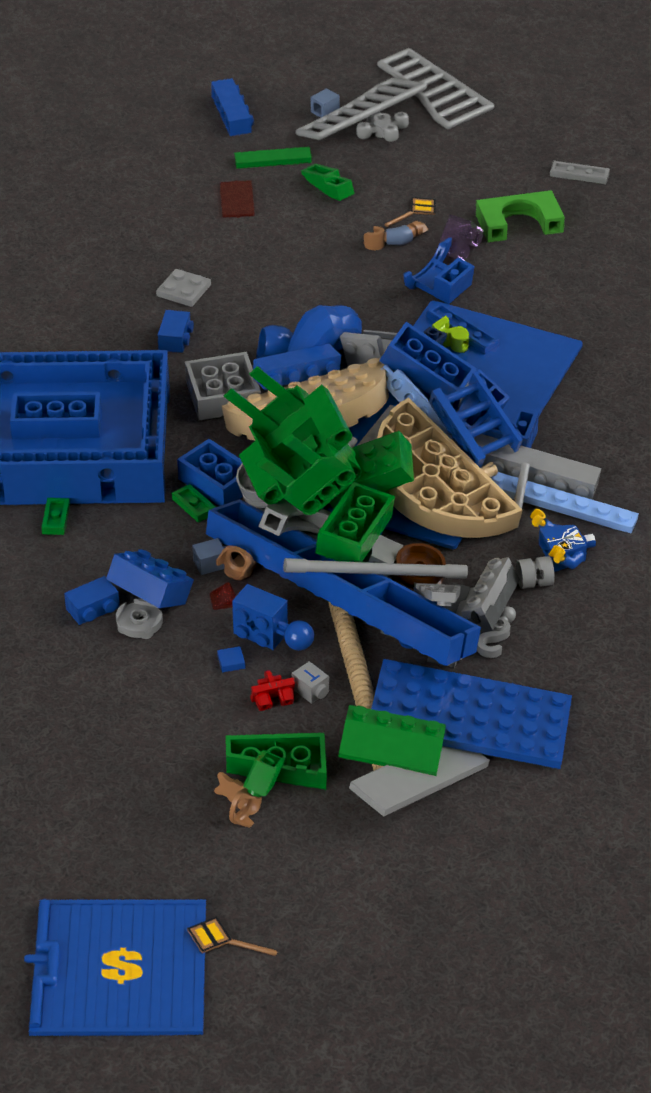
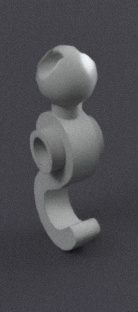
[477,606,516,658]

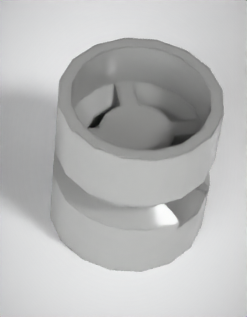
[516,556,554,589]

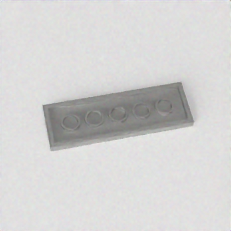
[349,746,490,817]

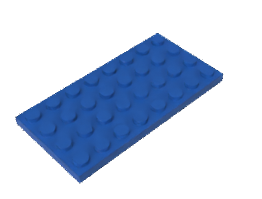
[371,659,572,769]

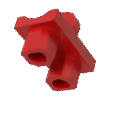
[250,670,295,711]

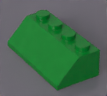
[338,705,446,776]

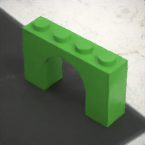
[476,190,565,242]

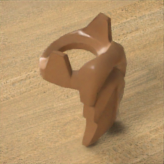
[216,545,257,580]
[214,772,262,828]

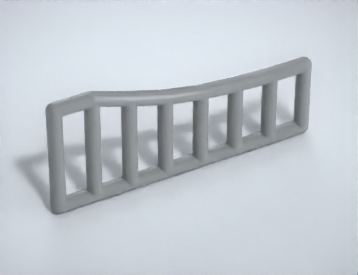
[377,48,494,129]
[296,78,427,140]

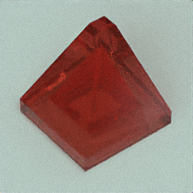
[210,582,236,610]

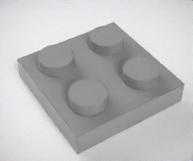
[156,269,211,307]

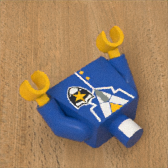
[530,509,596,572]

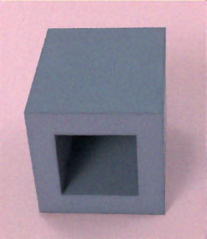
[311,88,340,117]
[192,538,226,575]

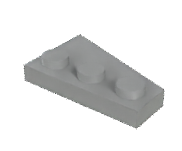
[414,583,461,606]

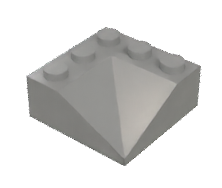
[185,352,261,420]

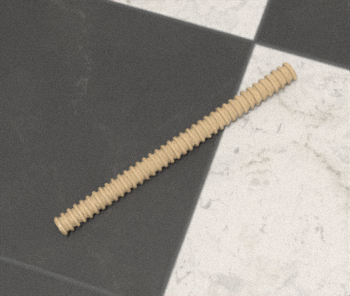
[328,602,384,771]

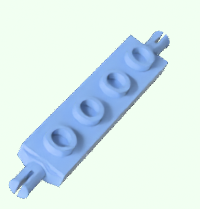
[381,365,453,440]

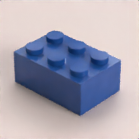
[177,439,243,506]
[106,549,194,608]

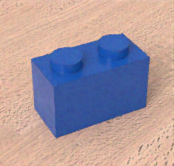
[158,310,194,353]
[64,576,120,625]

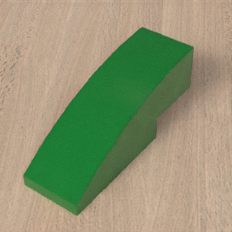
[301,164,355,201]

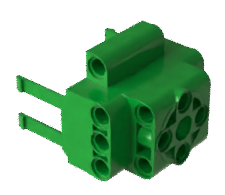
[223,366,362,515]

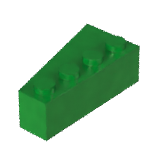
[226,733,327,790]

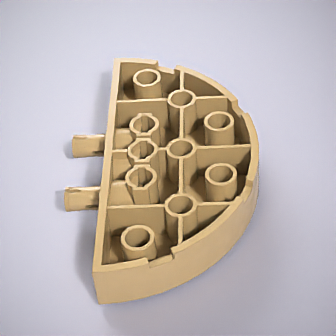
[222,358,389,441]
[377,397,523,538]

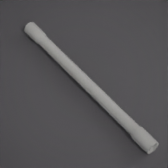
[283,558,468,579]

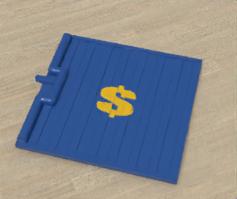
[24,899,206,1036]

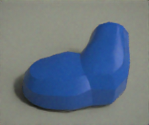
[288,305,362,352]

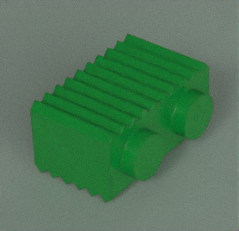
[243,750,285,797]

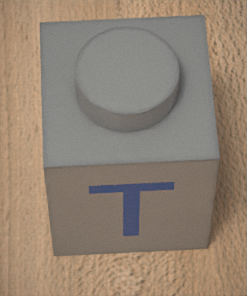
[292,661,329,704]

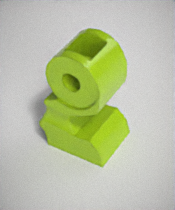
[432,315,469,353]

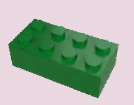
[329,431,414,508]
[315,482,395,562]

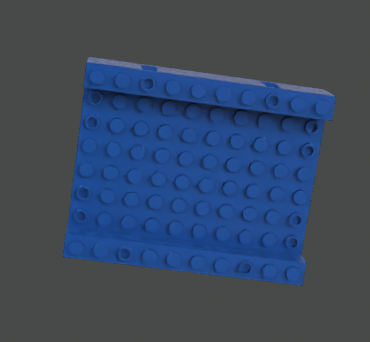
[0,350,170,505]

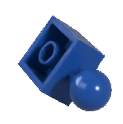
[232,584,314,651]

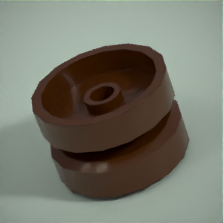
[392,543,446,591]

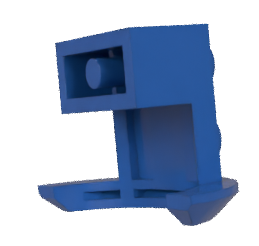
[403,238,475,304]

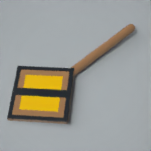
[385,197,436,227]
[187,916,277,955]

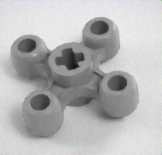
[356,112,409,141]

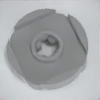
[116,599,163,639]

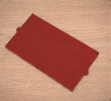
[220,180,255,218]

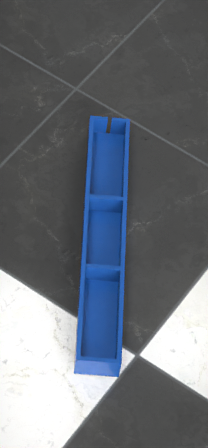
[206,499,481,666]

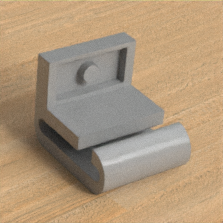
[340,330,397,366]

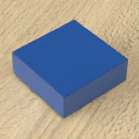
[217,646,245,672]

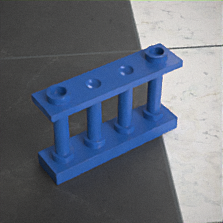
[429,371,523,468]

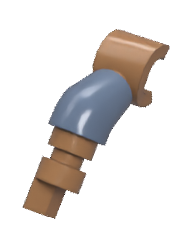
[364,221,429,250]

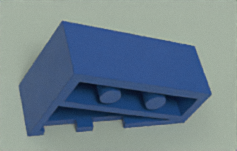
[457,369,510,429]

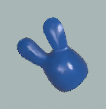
[256,325,293,358]

